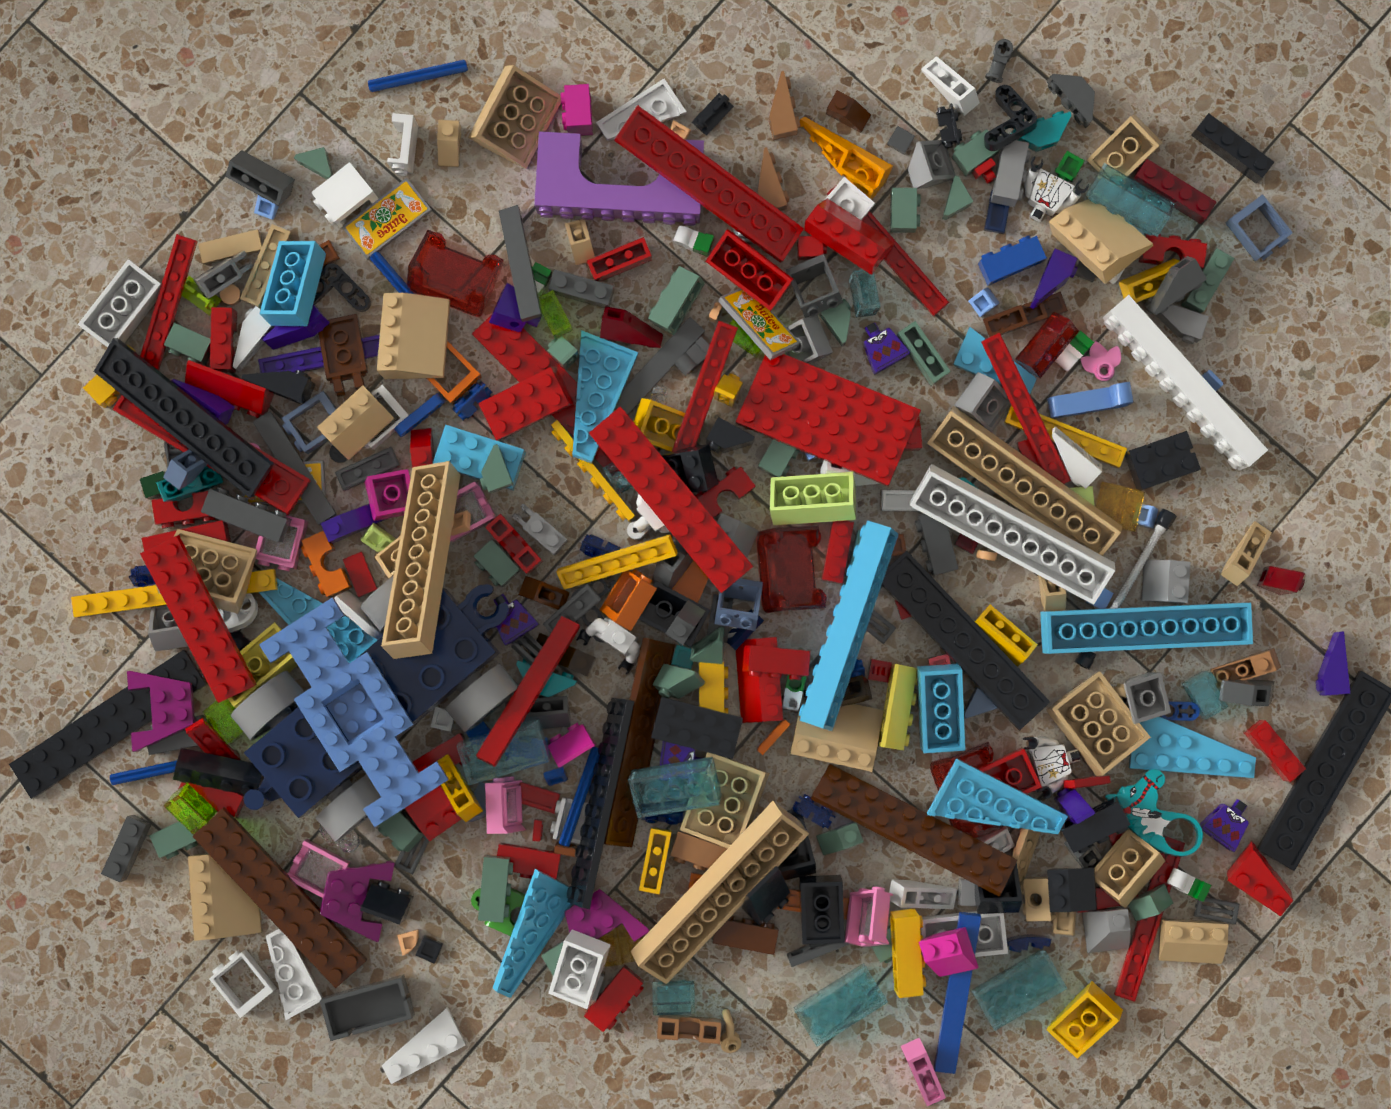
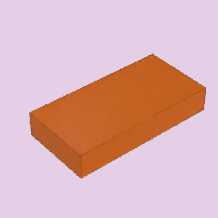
[757,719,791,755]

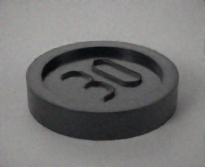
[329,445,348,463]

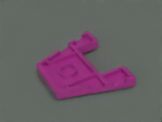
[127,671,195,752]
[320,861,395,942]
[565,889,650,942]

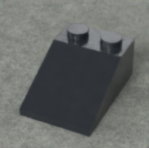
[241,370,316,405]
[778,807,816,880]
[742,866,790,926]
[799,875,845,945]

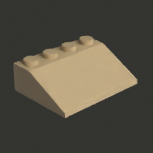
[468,65,561,169]
[1049,195,1153,284]
[377,293,450,379]
[156,529,257,614]
[1046,671,1151,776]
[789,693,883,772]
[680,752,770,848]
[188,853,262,941]

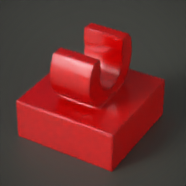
[972,158,996,184]
[868,659,892,683]

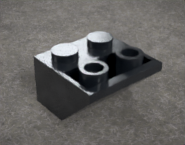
[662,444,719,493]

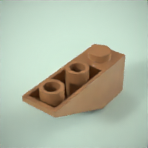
[769,71,800,140]
[757,147,790,211]
[1210,648,1281,688]

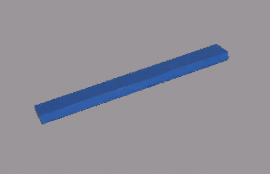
[934,912,981,1074]

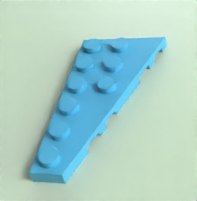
[572,330,638,464]
[259,578,378,663]
[1128,717,1256,778]
[927,758,1068,835]
[493,869,573,998]

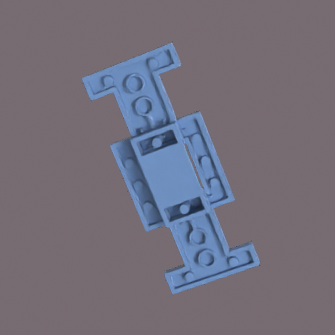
[259,598,449,827]

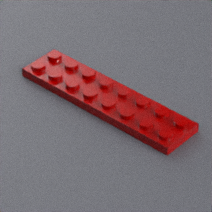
[140,535,257,703]

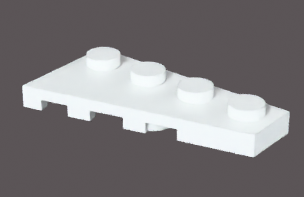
[596,79,687,141]
[266,929,323,1020]
[382,1007,466,1084]

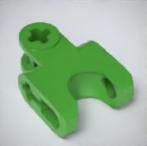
[471,888,526,936]

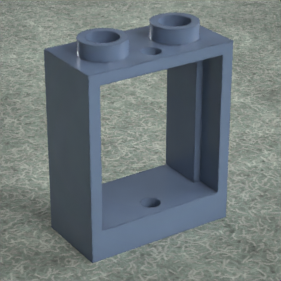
[1226,194,1293,261]
[282,391,337,454]
[714,578,763,631]

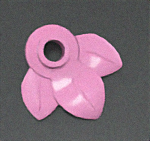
[1081,341,1121,381]

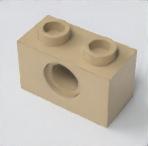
[1021,876,1056,921]

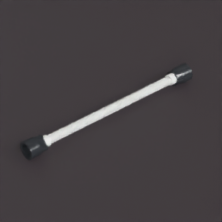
[1075,509,1177,670]

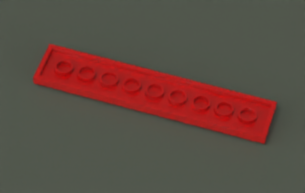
[614,105,804,263]
[472,314,622,480]
[113,395,311,516]
[589,406,754,593]

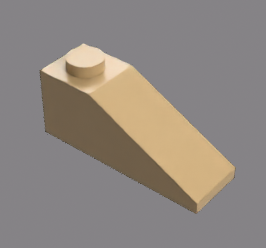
[1220,521,1272,586]

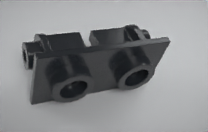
[691,93,734,136]
[936,103,962,149]

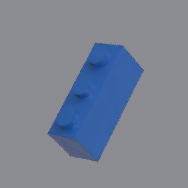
[978,235,1047,286]

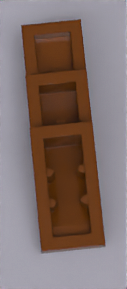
[983,291,1068,337]

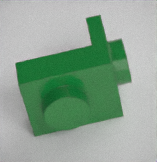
[1054,151,1085,183]

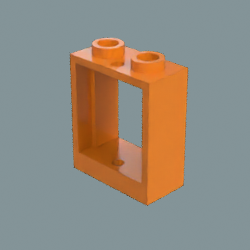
[426,341,482,405]
[600,569,657,631]

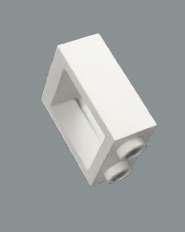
[365,385,409,450]
[209,950,277,1018]

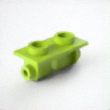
[182,276,222,316]

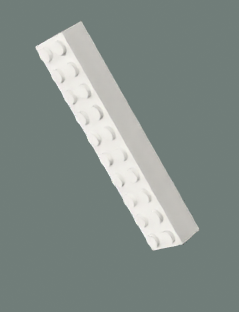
[1103,295,1268,470]
[910,464,1115,605]

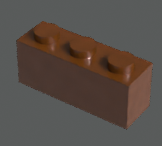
[712,916,779,955]

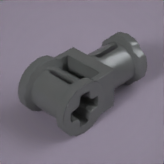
[985,39,1013,83]

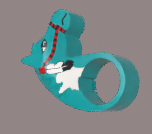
[1105,769,1203,857]

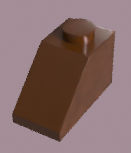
[826,90,871,133]
[518,576,570,610]

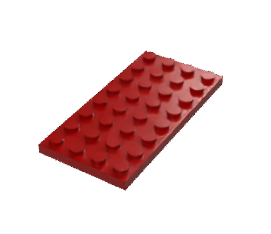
[735,354,921,487]

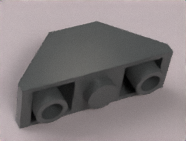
[1047,74,1095,128]
[652,540,693,589]
[1219,680,1275,706]

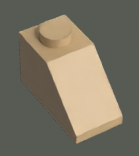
[437,120,462,167]
[565,219,595,265]
[1038,575,1067,611]

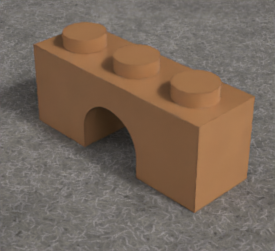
[657,1014,721,1044]

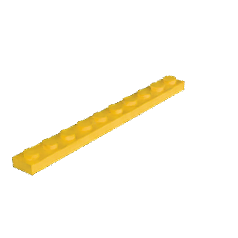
[71,569,278,617]

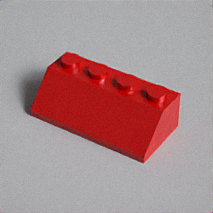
[804,198,895,275]
[705,229,793,311]
[185,360,274,418]
[736,637,783,723]

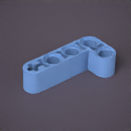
[1047,382,1134,419]

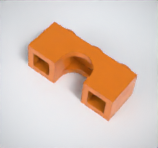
[301,531,352,598]

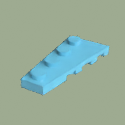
[953,327,1037,394]

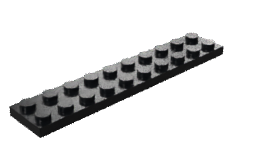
[93,338,274,498]
[882,551,1050,731]
[9,650,207,799]
[1257,671,1391,871]
[567,698,634,909]

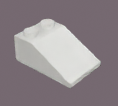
[548,929,611,1009]

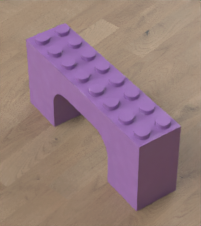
[534,131,704,226]

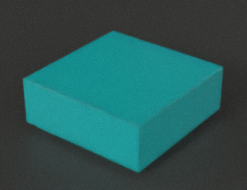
[671,645,693,670]

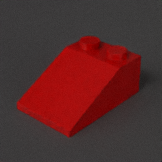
[979,748,1042,794]
[405,763,462,841]

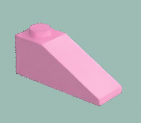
[901,1038,946,1106]

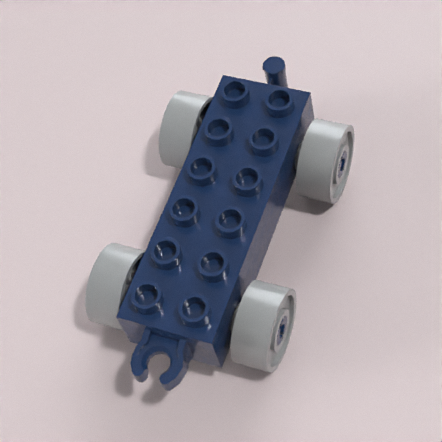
[231,576,519,843]

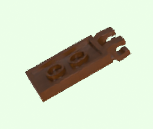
[318,314,368,397]

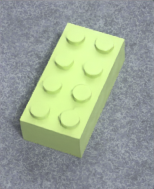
[770,472,856,526]

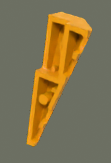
[800,117,893,200]

